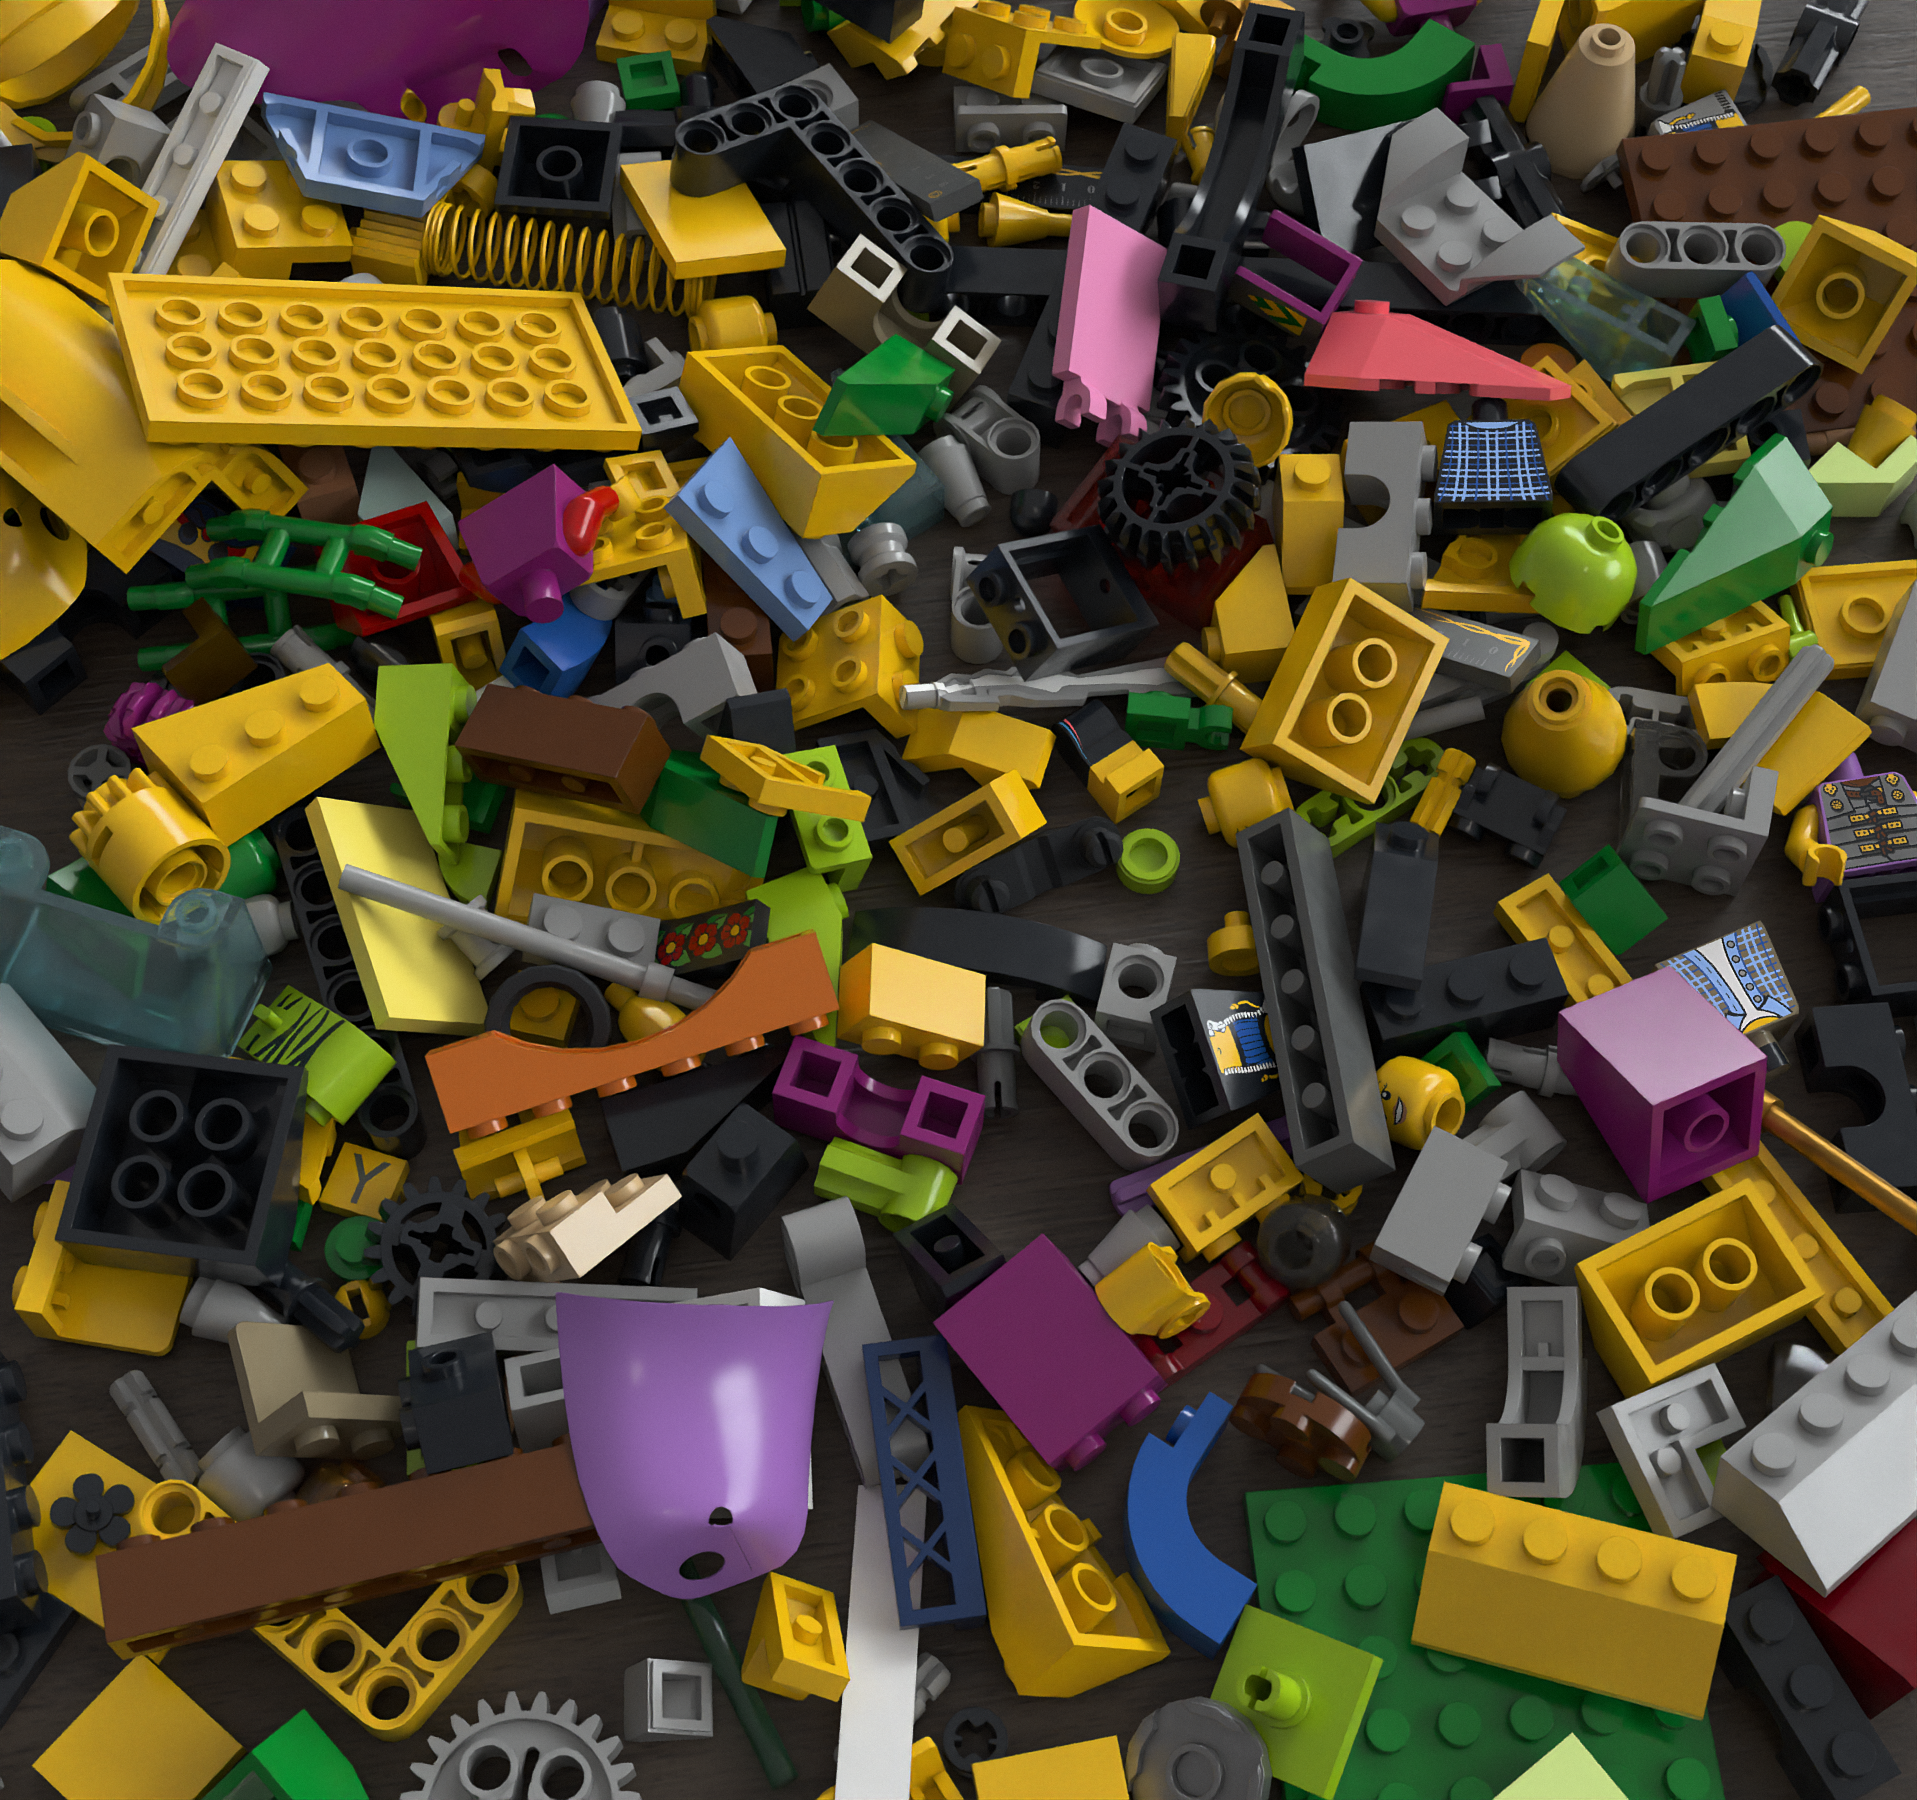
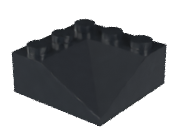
[54,1044,308,1289]

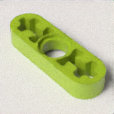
[1295,737,1444,858]

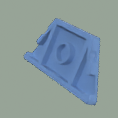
[261,92,485,218]

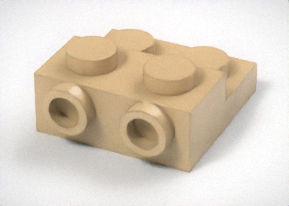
[493,1173,682,1283]

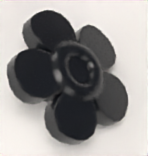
[50,1473,135,1556]

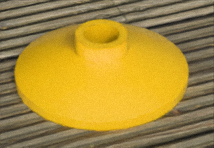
[1073,0,1179,59]

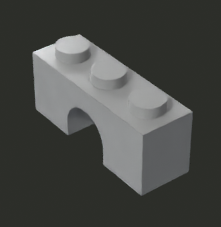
[1332,421,1438,612]
[587,632,757,740]

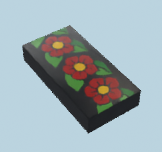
[654,899,771,983]

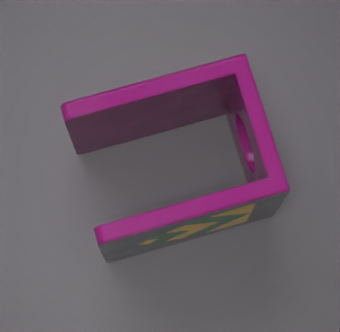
[1228,209,1363,348]

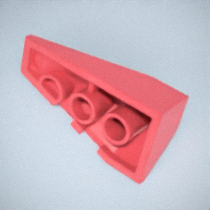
[1304,300,1571,401]

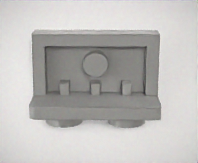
[1502,1168,1650,1287]

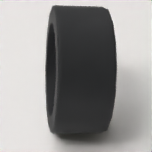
[484,964,612,1048]

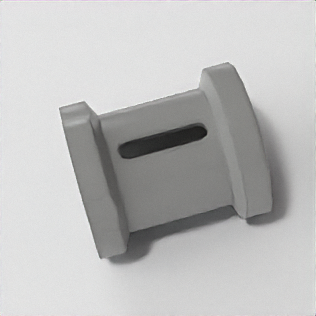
[437,894,516,981]

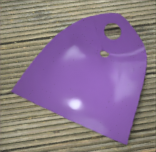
[555,1292,834,1599]

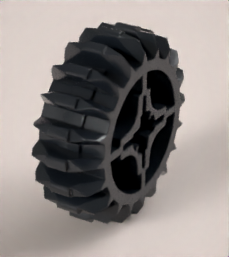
[1097,415,1262,576]

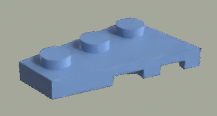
[663,437,833,642]

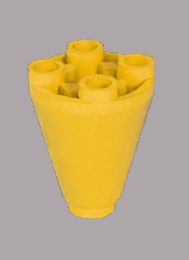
[1501,669,1627,799]

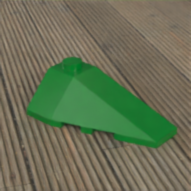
[1635,433,1834,655]

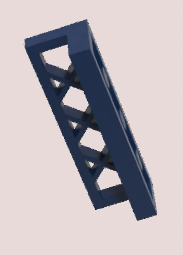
[862,1334,987,1631]

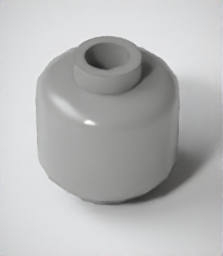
[197,1425,305,1522]

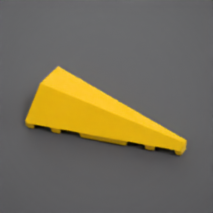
[826,0,979,80]

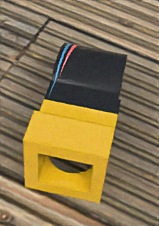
[1051,700,1164,824]

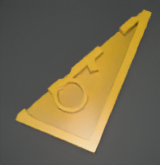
[1420,534,1538,614]

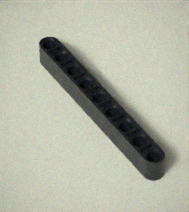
[229,652,428,1161]

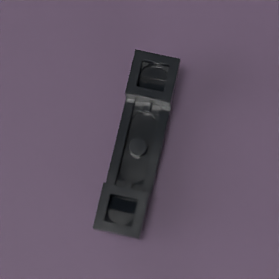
[450,386,699,493]
[847,907,1107,1008]

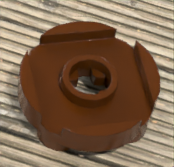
[1229,1373,1372,1482]

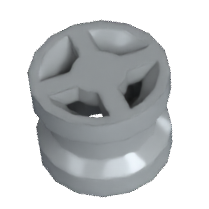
[848,523,918,597]

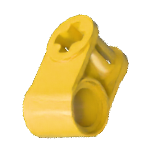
[1095,1242,1211,1339]

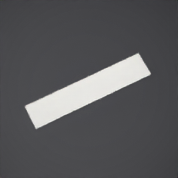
[835,1485,927,1800]

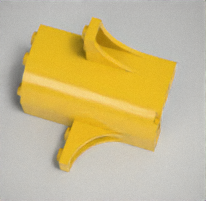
[0,259,309,574]

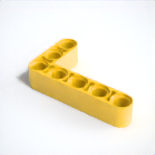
[138,1479,524,1742]

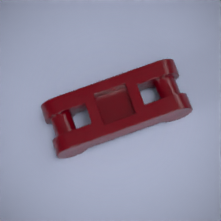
[1127,1241,1291,1394]

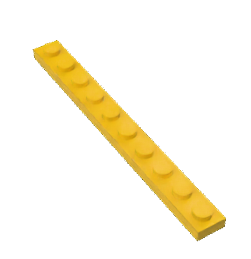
[1493,873,1894,1357]

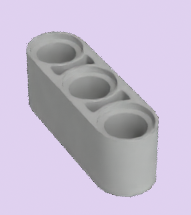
[1604,221,1786,298]
[1020,999,1179,1172]

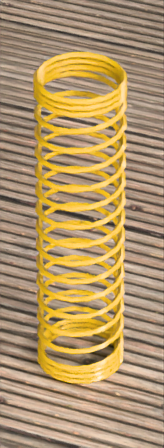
[421,201,717,319]

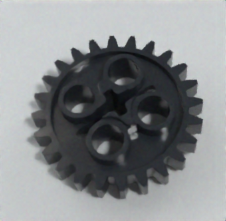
[1156,321,1345,486]

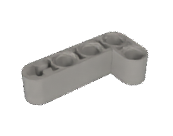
[781,1196,930,1489]

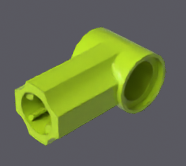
[814,1136,958,1233]

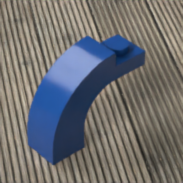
[498,580,612,698]
[1122,1392,1257,1661]

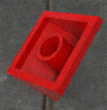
[312,501,478,637]

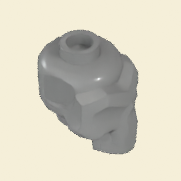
[1620,474,1719,553]

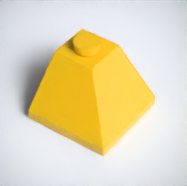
[1771,215,1917,374]

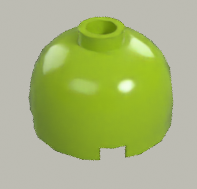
[1509,513,1638,634]

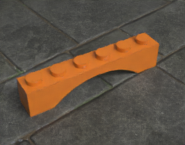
[425,929,840,1139]

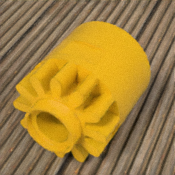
[69,768,231,927]

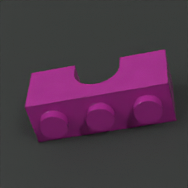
[772,1035,985,1185]

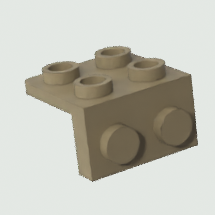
[228,1321,403,1460]

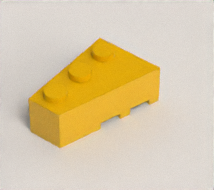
[131,663,381,847]

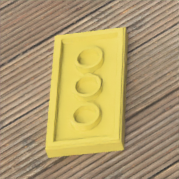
[305,797,488,1036]

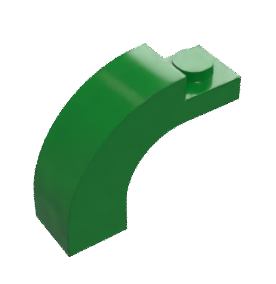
[1294,19,1476,131]

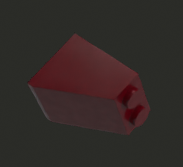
[1748,1518,1917,1720]

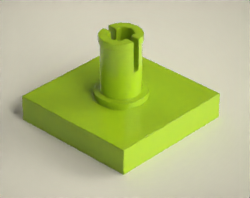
[1210,1604,1383,1800]

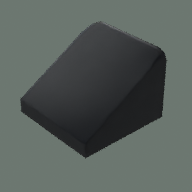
[1443,1233,1532,1330]

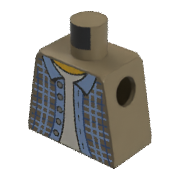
[1650,920,1799,1084]

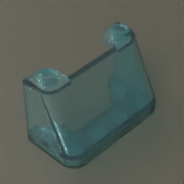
[0,825,273,1058]

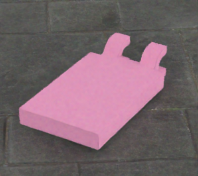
[1052,205,1168,449]

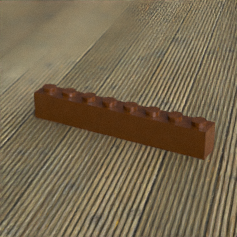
[95,1433,602,1660]

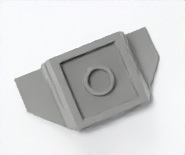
[1374,107,1585,306]

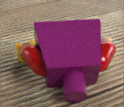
[458,464,642,624]

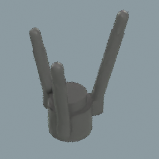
[1255,1301,1425,1463]

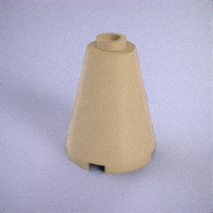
[1524,23,1635,179]

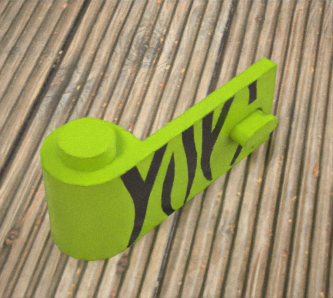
[236,985,397,1127]

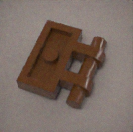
[1286,1240,1464,1398]

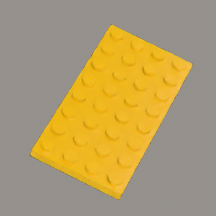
[106,272,642,453]

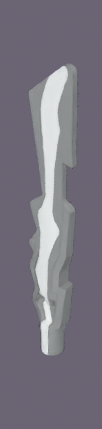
[899,657,1198,712]

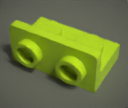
[783,745,873,892]

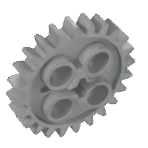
[400,1691,642,1800]

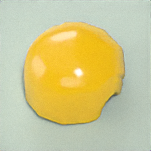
[1202,372,1293,468]

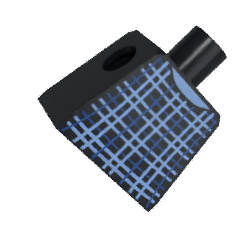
[1433,397,1553,536]

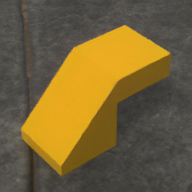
[902,708,1056,790]

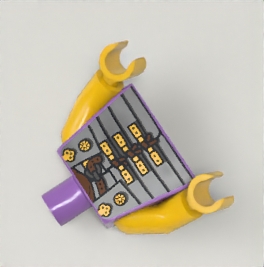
[1784,752,1917,903]

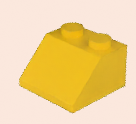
[0,152,160,308]

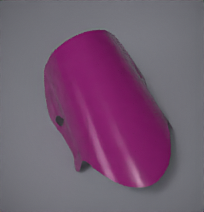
[167,0,589,125]

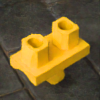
[437,68,535,173]
[453,1108,587,1201]

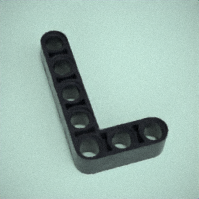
[669,84,954,314]

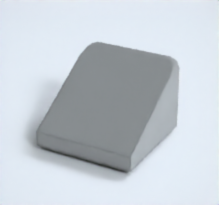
[624,1658,713,1742]

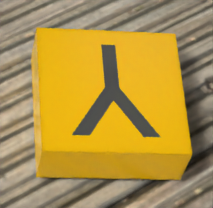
[319,1142,410,1223]

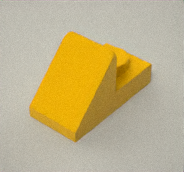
[741,1571,850,1702]

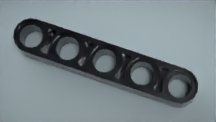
[1554,325,1823,523]

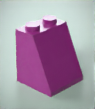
[1557,966,1768,1203]
[933,1233,1168,1472]

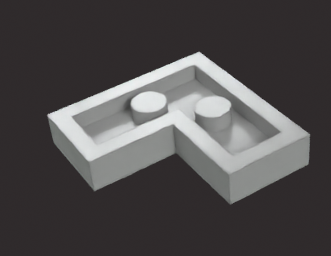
[1596,1362,1746,1539]

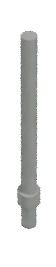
[338,864,717,1010]

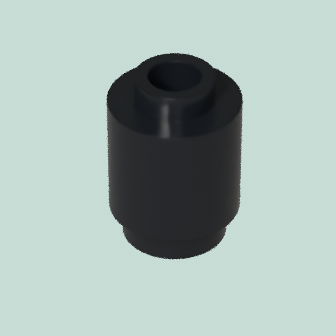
[590,306,649,387]

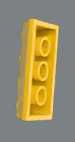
[678,345,917,539]
[1411,1482,1737,1721]

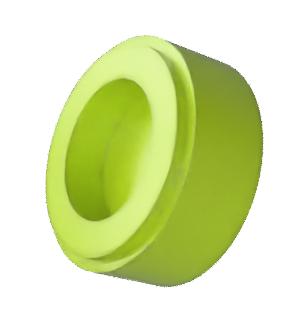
[1116,828,1180,894]

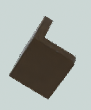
[161,596,258,707]

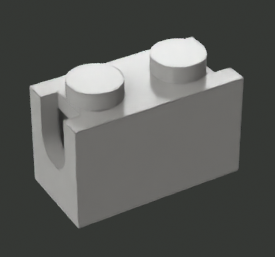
[1369,1126,1512,1297]

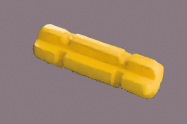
[1409,748,1476,838]

